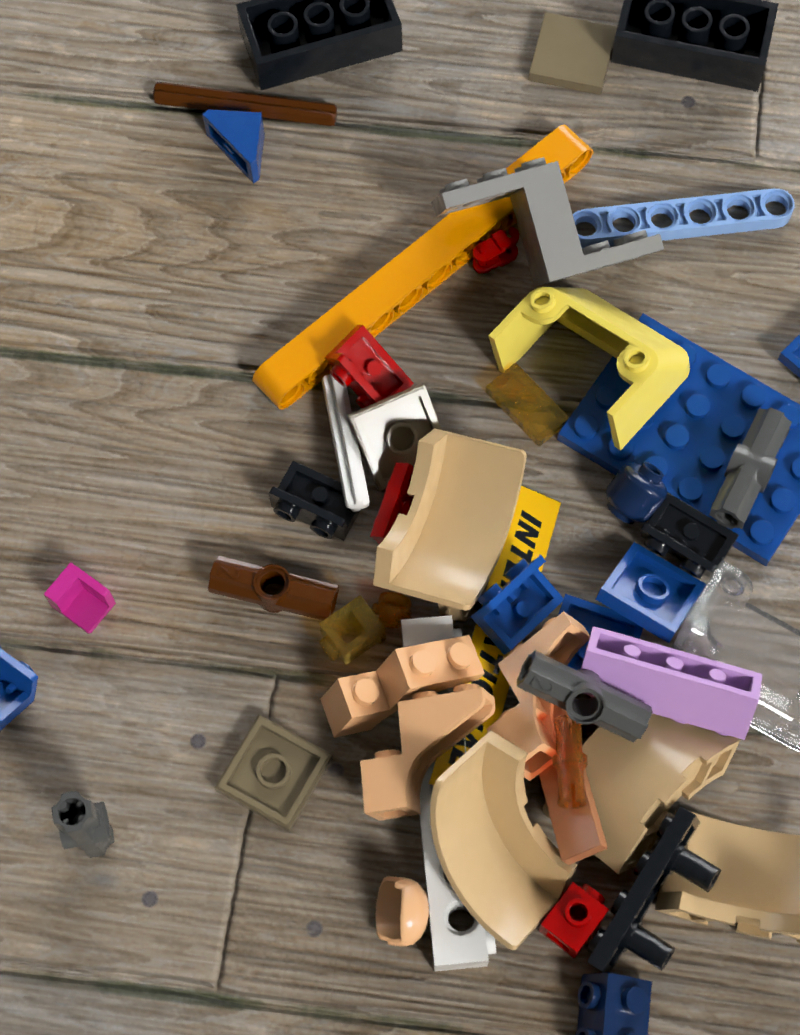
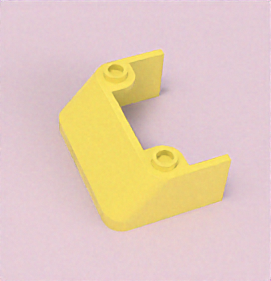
[488,287,690,451]

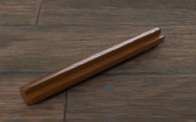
[153,82,337,126]

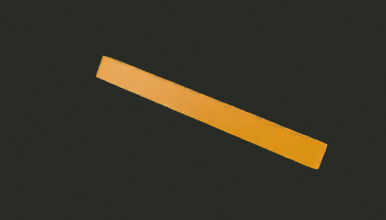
[252,125,593,410]

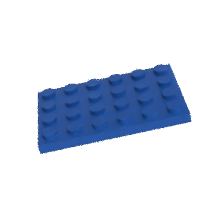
[557,313,800,566]

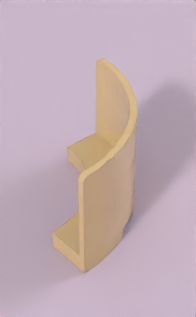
[373,428,527,611]
[543,713,740,874]
[430,730,578,950]
[655,810,800,943]

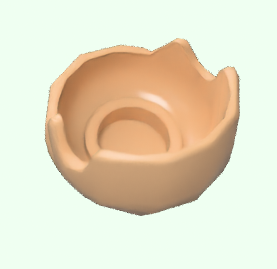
[375,876,430,947]

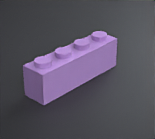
[581,626,762,740]

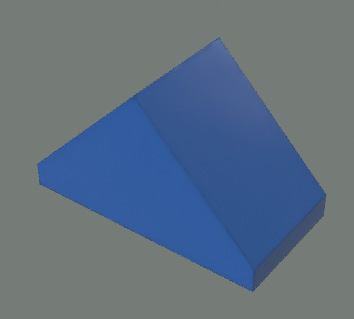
[202,110,265,184]

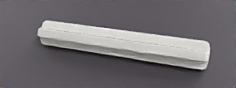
[322,374,370,512]

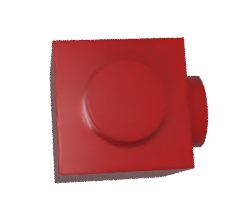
[538,882,609,959]

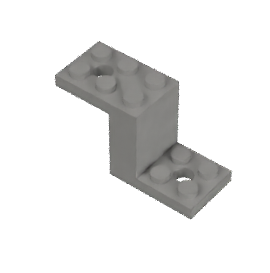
[431,157,664,287]

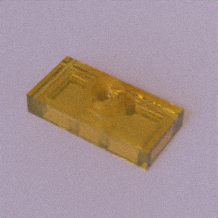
[486,363,569,447]

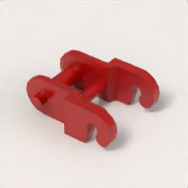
[473,227,519,274]

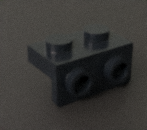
[268,461,360,541]
[641,492,739,579]

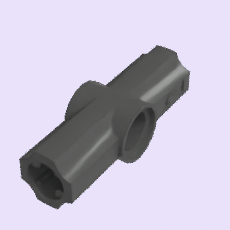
[709,407,792,529]
[517,650,652,743]
[51,791,115,858]

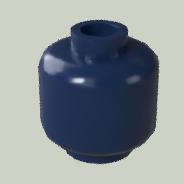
[606,461,667,524]

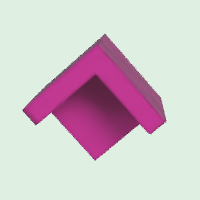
[44,562,116,634]

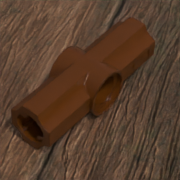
[208,555,339,622]

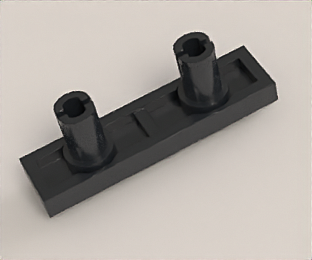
[587,806,721,973]

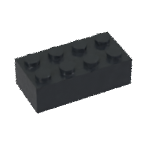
[236,0,402,91]
[611,0,779,92]

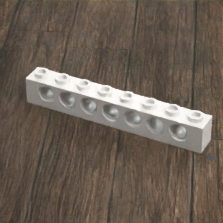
[401,615,496,972]

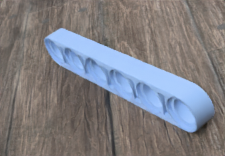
[573,188,795,249]

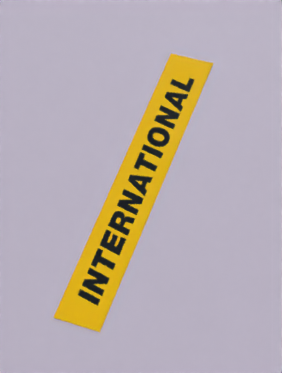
[429,486,561,786]

